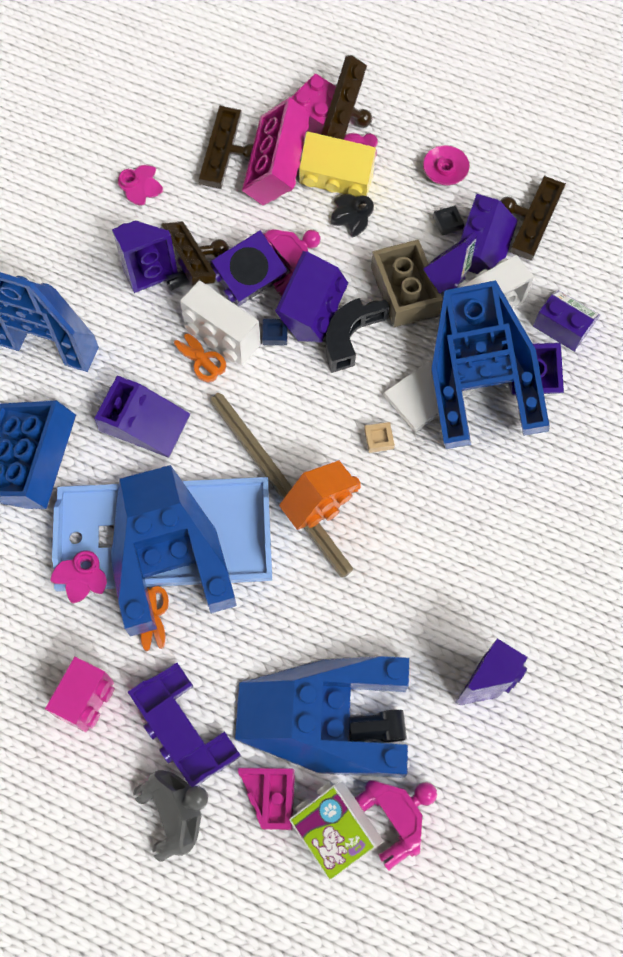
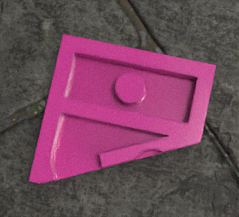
[238,768,295,830]

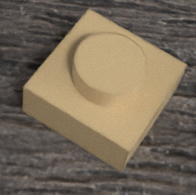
[364,422,395,453]

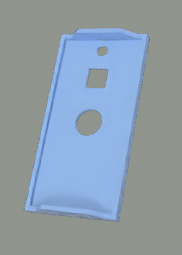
[52,477,272,592]

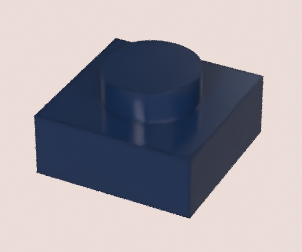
[263,319,288,345]

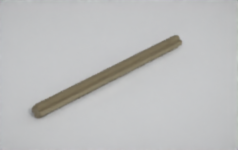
[210,393,353,577]

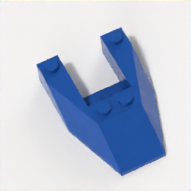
[0,272,99,372]
[432,280,550,449]
[111,465,237,637]
[235,656,409,778]

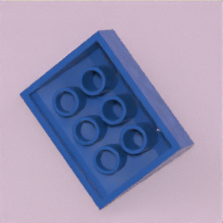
[0,400,76,509]

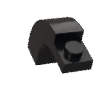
[326,298,390,373]

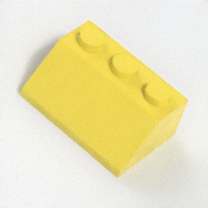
[299,131,376,197]

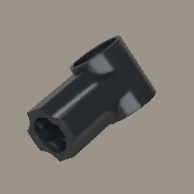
[349,709,407,743]

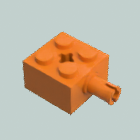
[279,460,361,530]

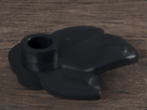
[330,194,374,238]

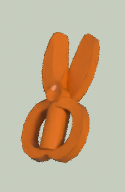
[174,333,227,382]
[141,586,169,651]

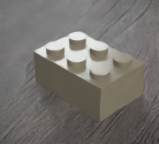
[371,239,443,327]

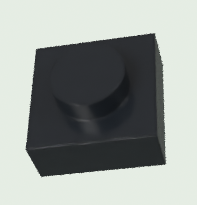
[433,205,465,236]

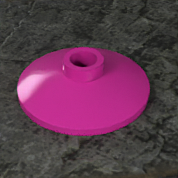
[423,145,470,185]

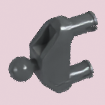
[133,770,208,862]

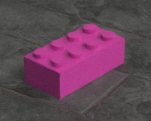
[242,97,310,206]

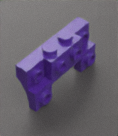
[128,663,241,787]

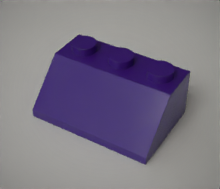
[460,193,518,274]
[112,220,178,293]
[275,251,348,342]
[455,638,528,706]

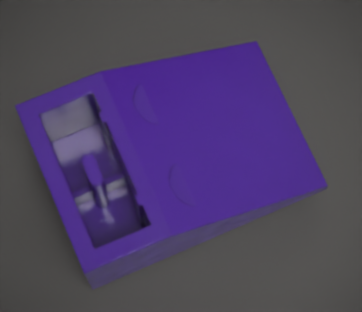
[94,375,190,458]

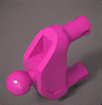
[263,229,321,297]
[354,780,437,871]

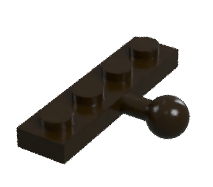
[321,55,373,140]
[198,105,253,189]
[500,175,566,261]
[160,221,229,286]

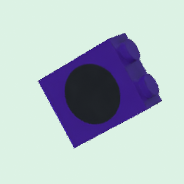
[211,230,288,307]

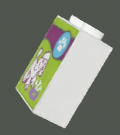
[289,781,384,882]

